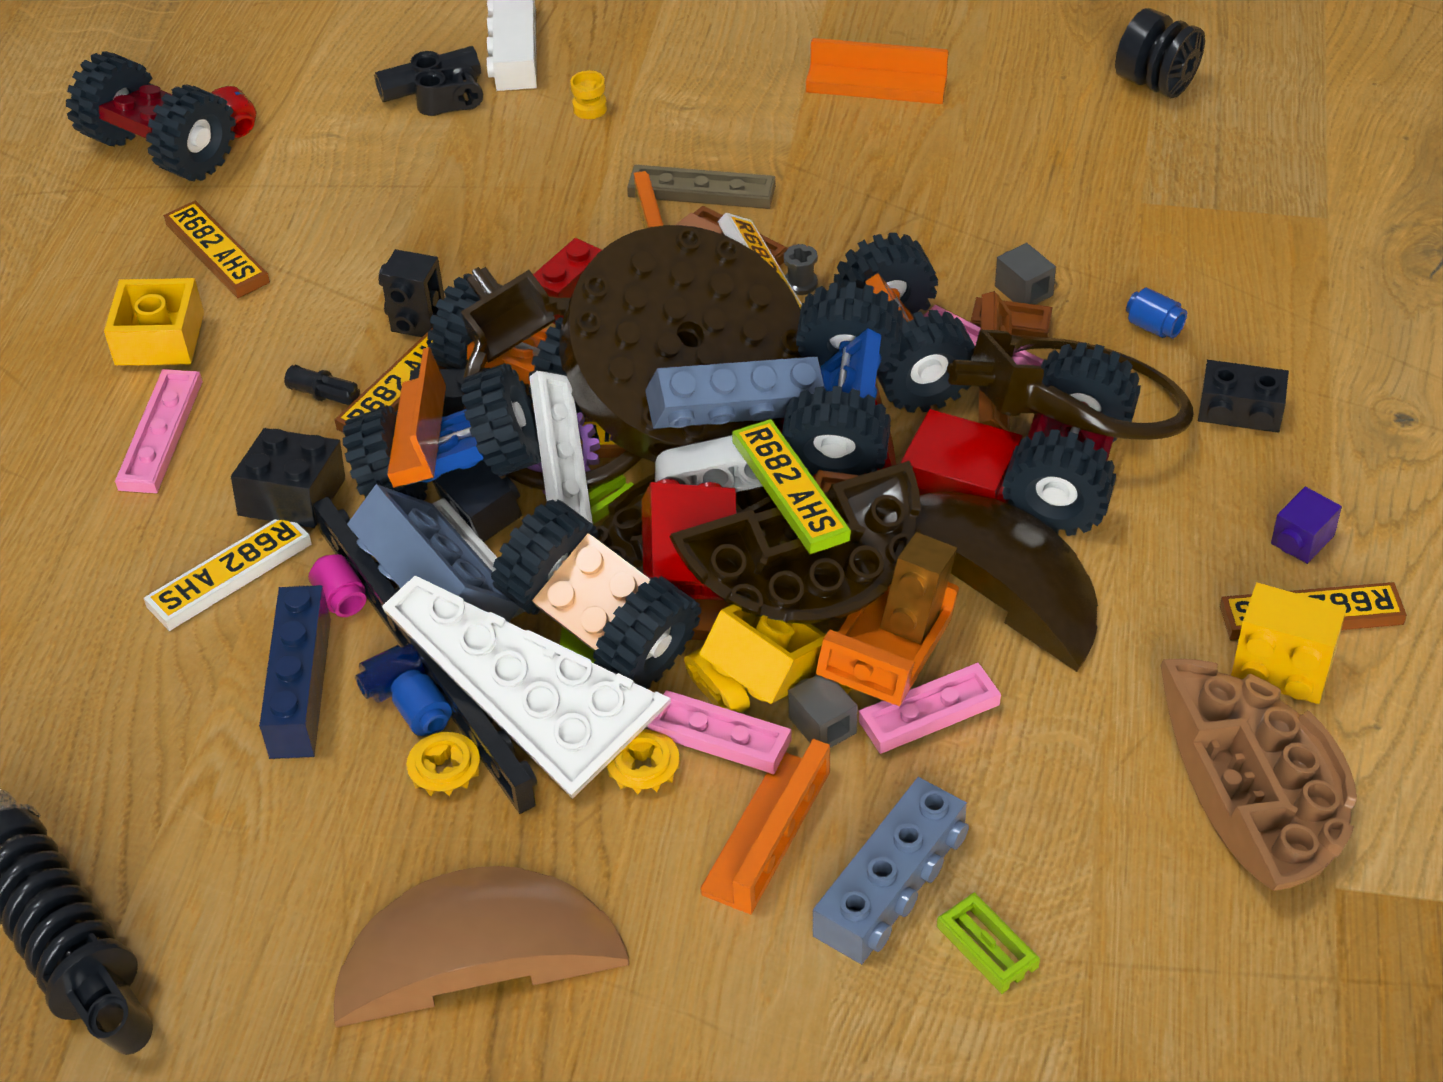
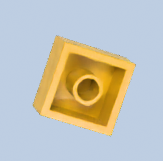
[104,278,204,365]
[1231,582,1347,704]
[699,604,826,704]

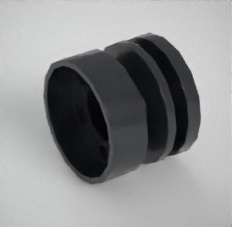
[1115,8,1206,98]

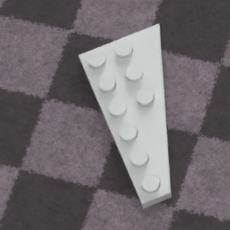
[382,576,671,799]

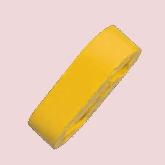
[684,647,750,713]

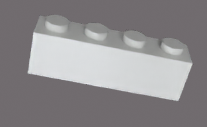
[487,0,537,91]

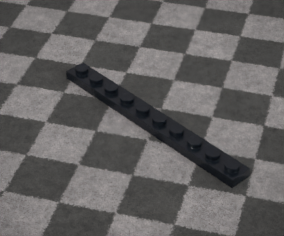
[313,497,537,814]

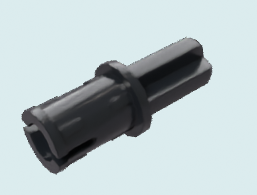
[284,365,360,405]

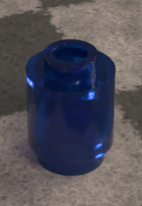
[355,644,425,703]

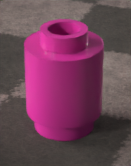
[308,554,366,617]

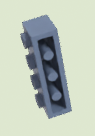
[645,357,825,429]
[813,777,969,965]

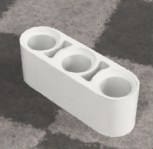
[655,435,762,492]

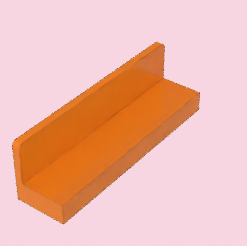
[806,38,949,104]
[387,347,446,488]
[701,739,830,915]

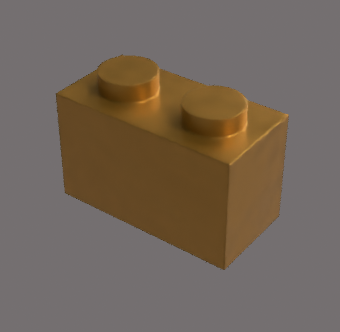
[880,532,957,645]

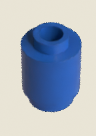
[1126,287,1188,338]
[391,670,452,736]

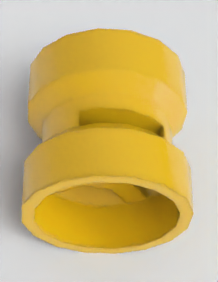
[570,70,607,120]

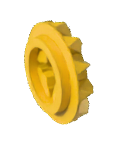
[607,729,680,795]
[406,732,481,797]

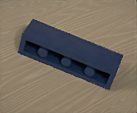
[259,585,331,759]

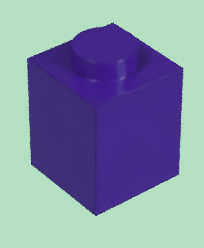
[1271,486,1342,564]

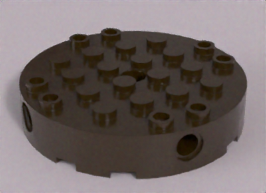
[559,225,807,462]

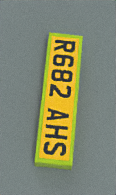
[732,419,851,554]

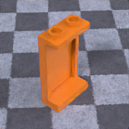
[815,582,959,707]

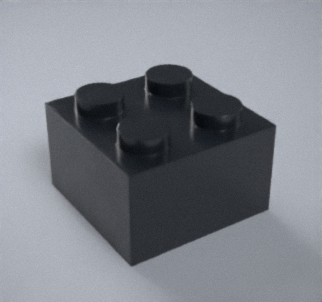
[231,428,345,528]

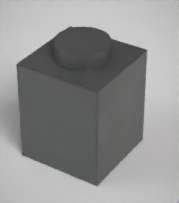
[995,243,1056,305]
[788,675,857,748]

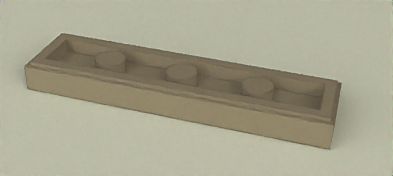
[627,165,776,209]

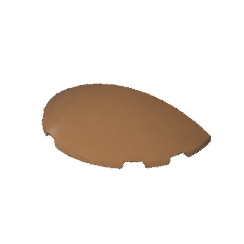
[1161,659,1357,891]
[334,866,629,1027]

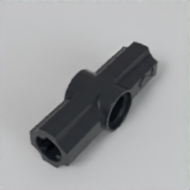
[374,46,481,102]

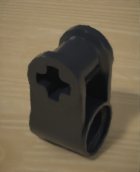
[414,65,484,116]

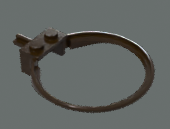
[461,267,642,491]
[947,329,1194,440]

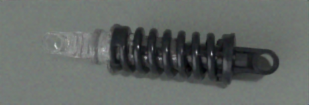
[0,788,153,1055]

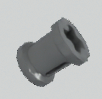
[784,244,818,295]

